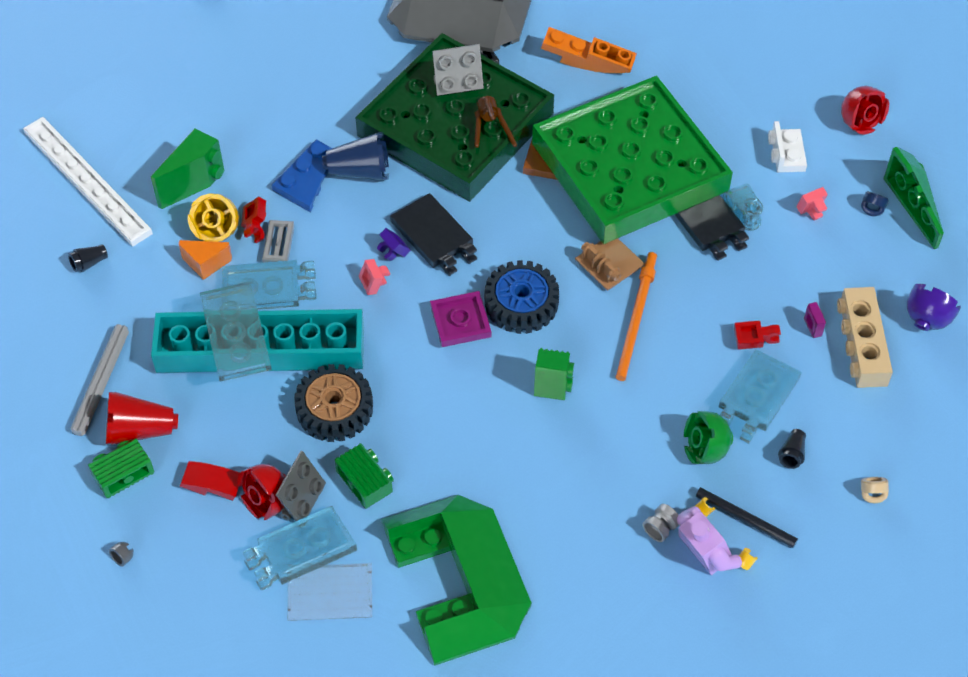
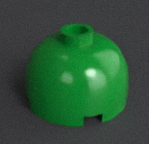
[684,411,733,464]

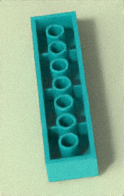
[151,309,364,373]

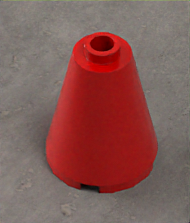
[106,392,178,445]

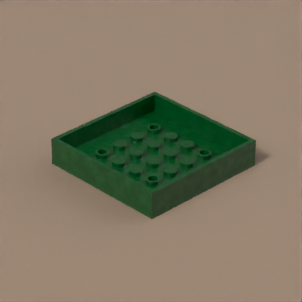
[355,33,554,202]

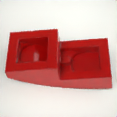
[180,461,240,501]

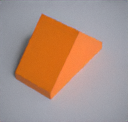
[179,240,232,280]

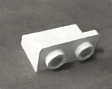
[768,121,807,172]

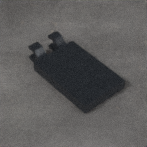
[390,193,477,276]
[674,195,749,261]

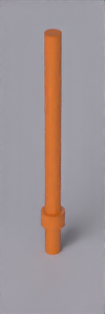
[616,252,657,381]

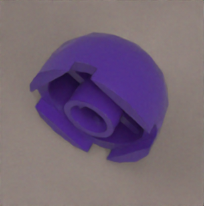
[907,284,961,331]

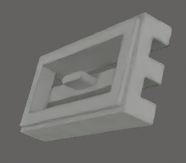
[262,220,295,266]

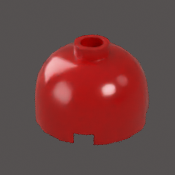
[841,86,890,135]
[237,464,286,520]

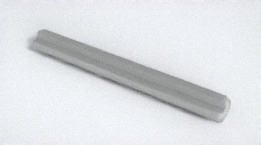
[71,324,129,436]

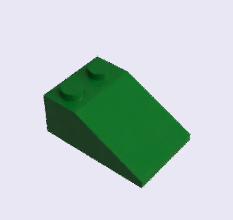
[151,128,225,209]

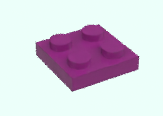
[430,291,492,347]

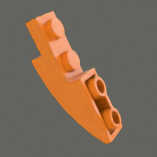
[541,27,637,73]

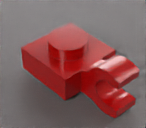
[241,196,266,243]
[734,320,781,349]

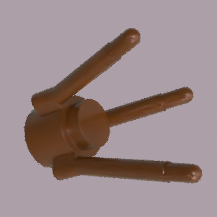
[474,96,517,148]

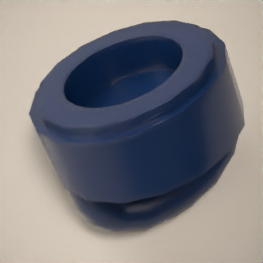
[861,191,889,216]

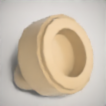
[861,477,889,503]

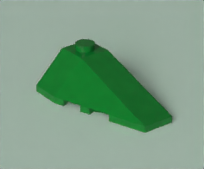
[883,147,944,249]

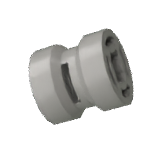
[642,504,679,542]

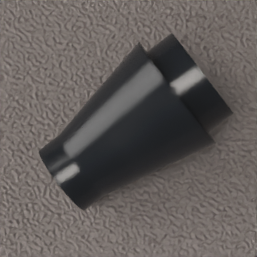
[68,244,108,272]
[778,429,806,469]

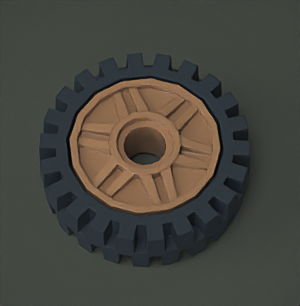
[294,364,373,442]

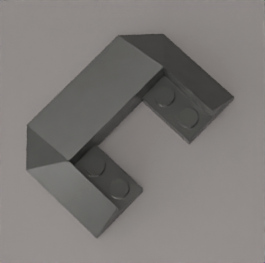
[387,0,531,52]

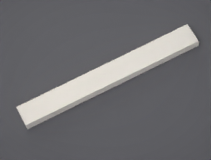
[23,117,153,247]

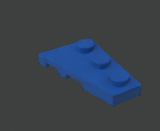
[272,139,332,213]

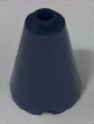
[322,132,389,180]

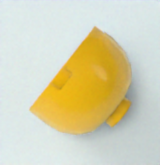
[187,193,239,242]

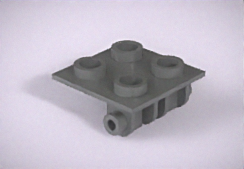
[276,451,326,527]

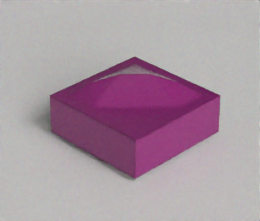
[804,302,826,338]

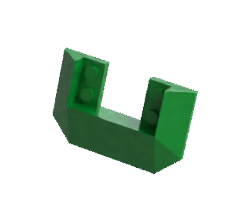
[381,495,532,666]

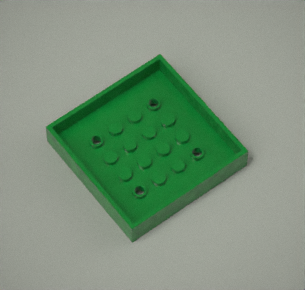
[532,75,733,244]

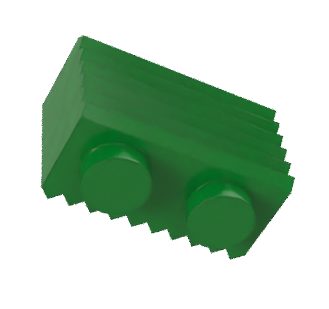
[534,348,574,400]
[88,438,154,498]
[335,443,394,509]

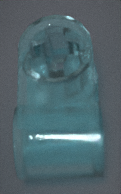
[723,183,763,231]

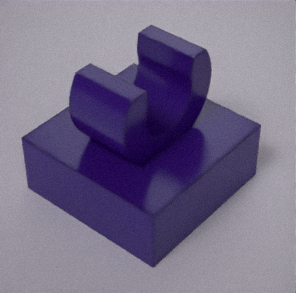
[377,228,411,261]

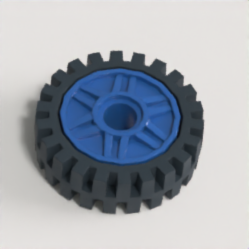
[484,260,559,334]

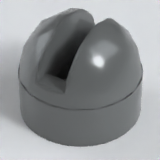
[109,542,134,567]

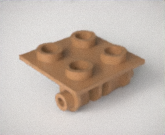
[575,238,645,291]

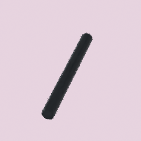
[696,487,798,548]

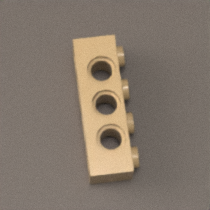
[837,287,893,388]

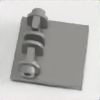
[432,44,483,96]

